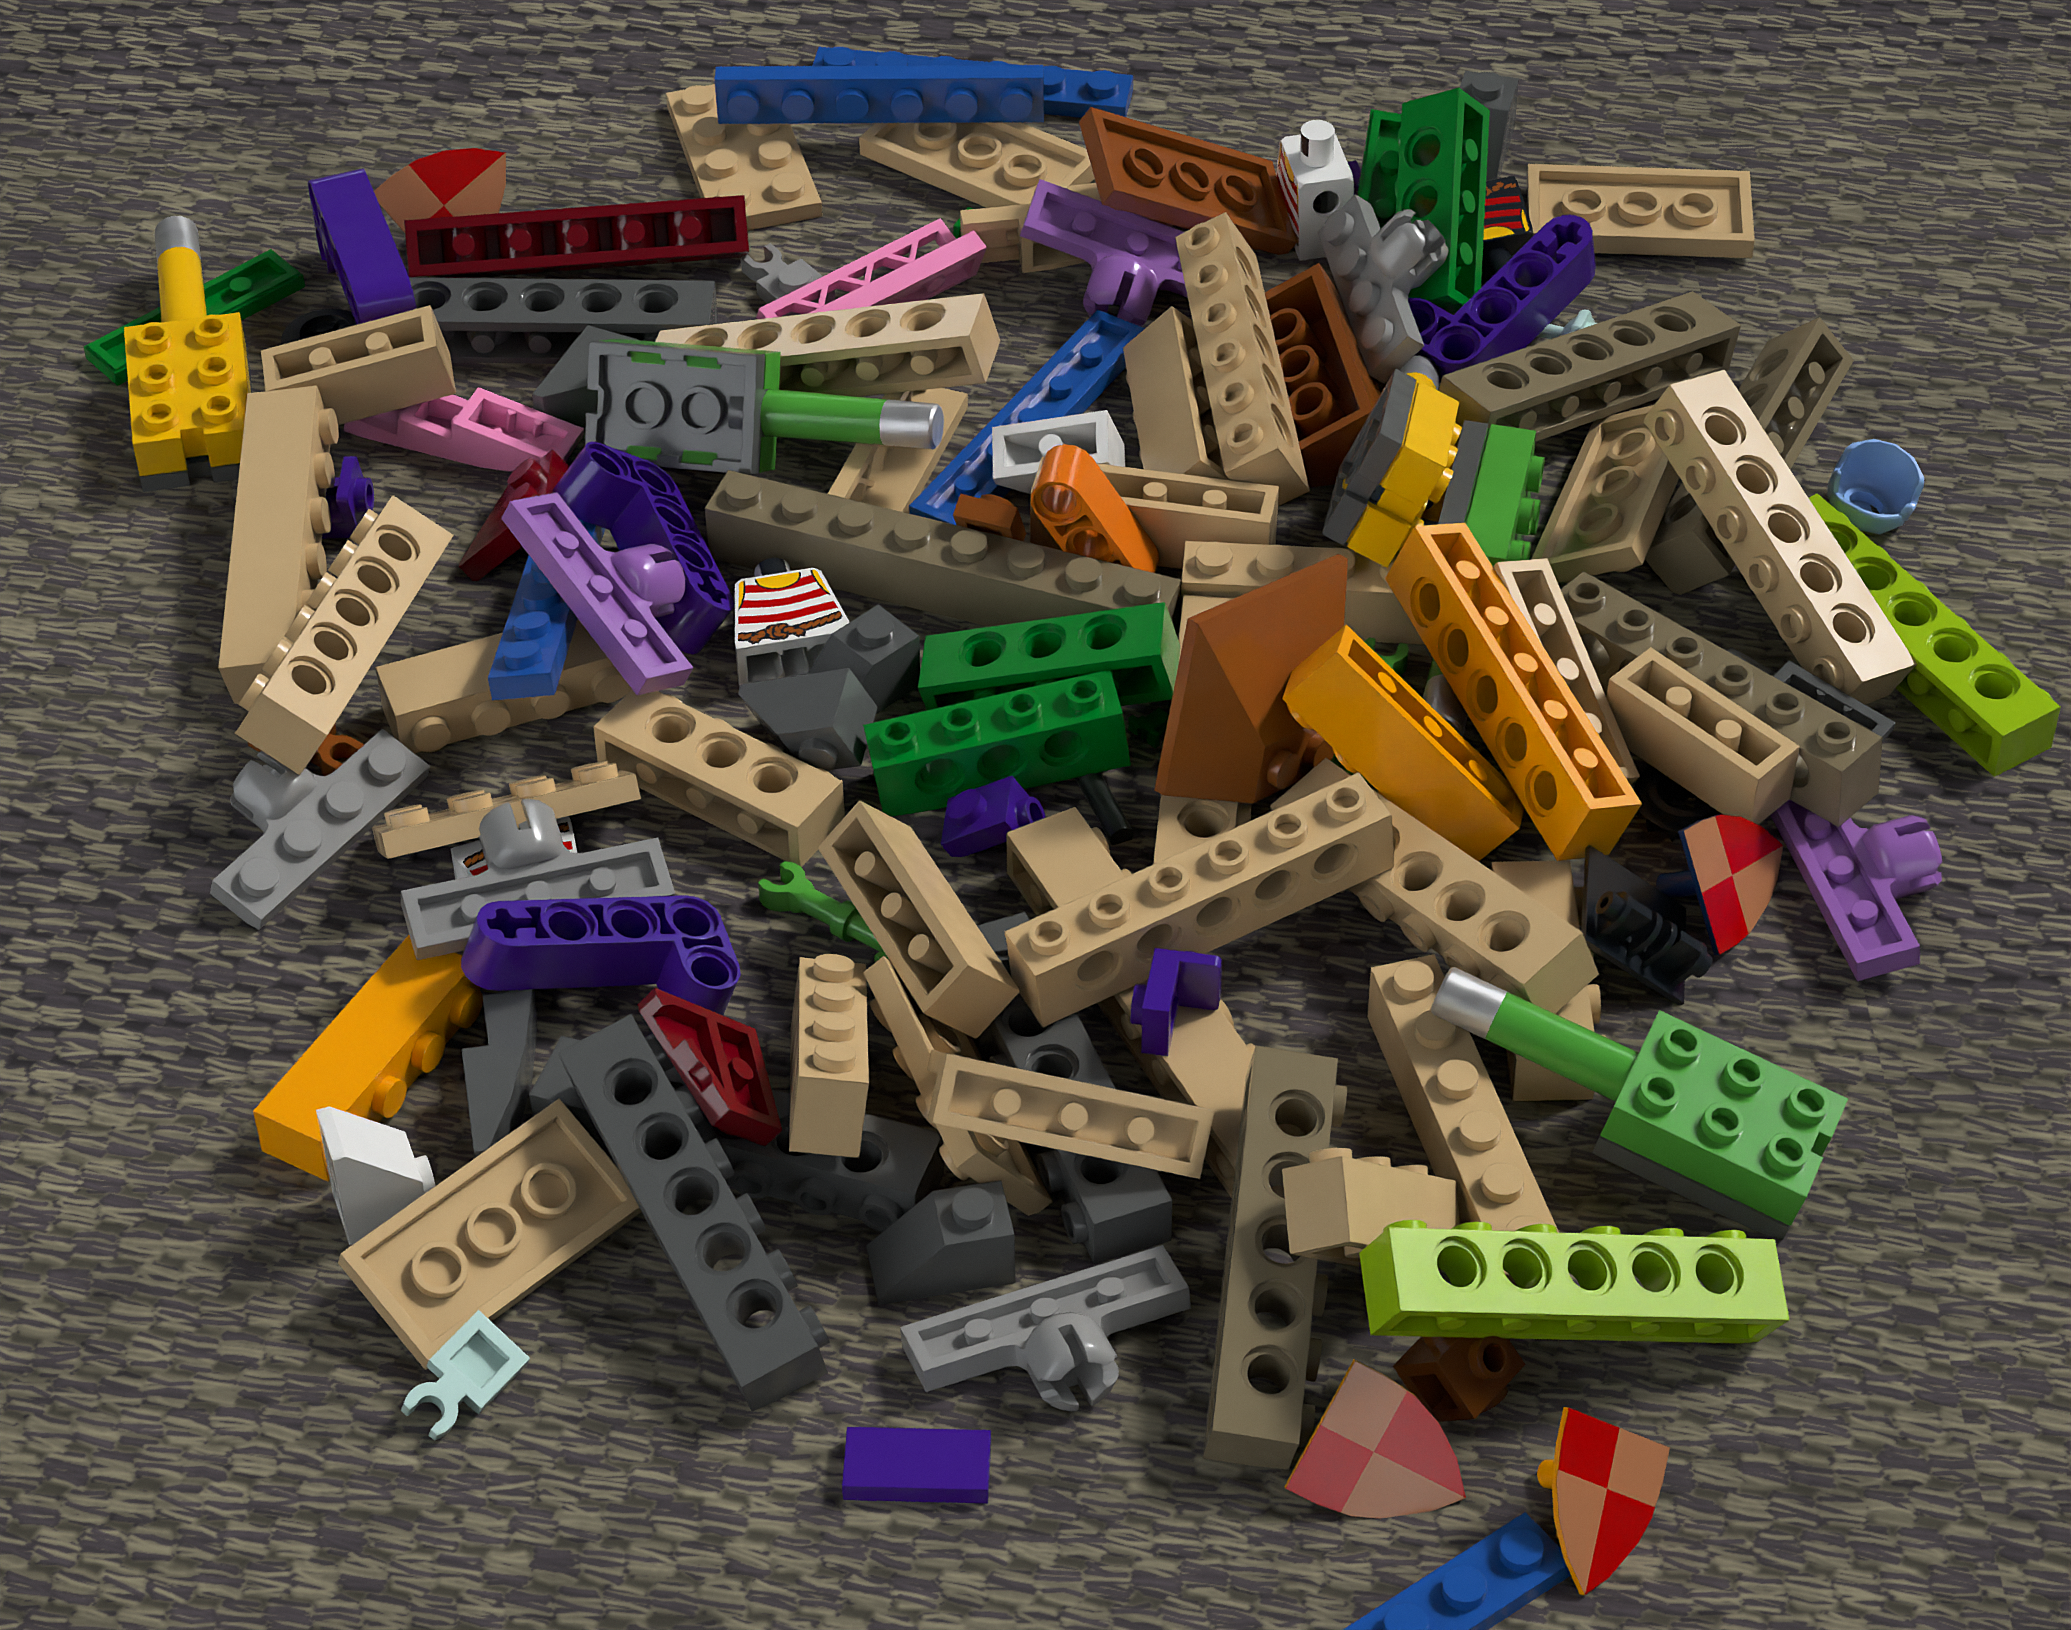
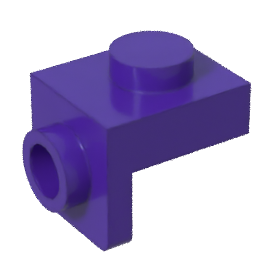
[322,456,374,539]
[941,776,1046,857]
[1130,948,1222,1056]

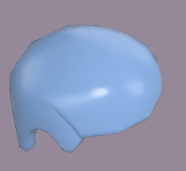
[1827,439,1924,534]

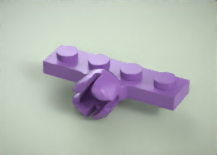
[1020,179,1188,326]
[501,493,693,696]
[1771,799,1942,981]

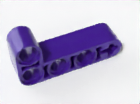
[308,168,417,325]
[1408,215,1596,389]
[553,441,735,654]
[461,895,741,1015]

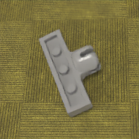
[1318,194,1449,384]
[210,728,430,930]
[401,799,675,960]
[900,1245,1191,1412]

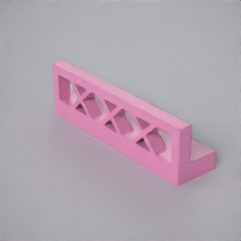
[756,218,987,319]

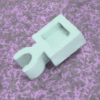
[401,1310,530,1440]

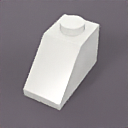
[992,410,1125,494]
[316,1106,436,1245]

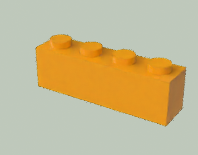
[1282,624,1524,862]
[253,935,483,1181]

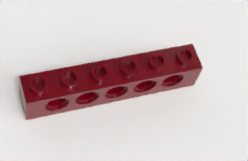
[404,195,749,278]

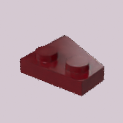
[459,449,568,581]
[638,988,782,1146]

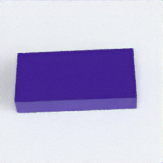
[842,1427,991,1503]

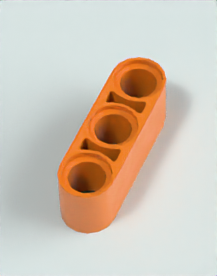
[1031,444,1159,573]

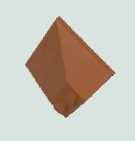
[1154,554,1348,803]

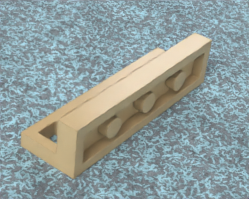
[828,388,968,514]
[927,1050,1214,1179]

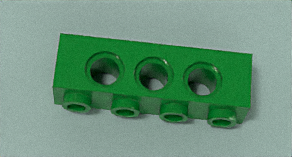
[1395,87,1490,315]
[918,602,1180,710]
[863,669,1131,816]

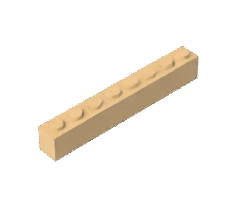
[1006,807,1306,1199]

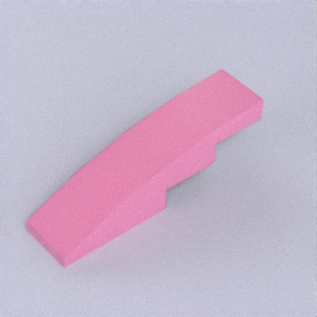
[344,387,584,471]

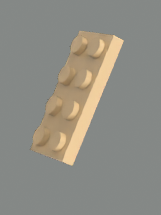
[666,84,822,230]
[859,122,1095,208]
[1527,164,1755,258]
[1531,405,1679,583]
[372,761,641,859]
[863,956,1053,1216]
[338,1098,642,1370]

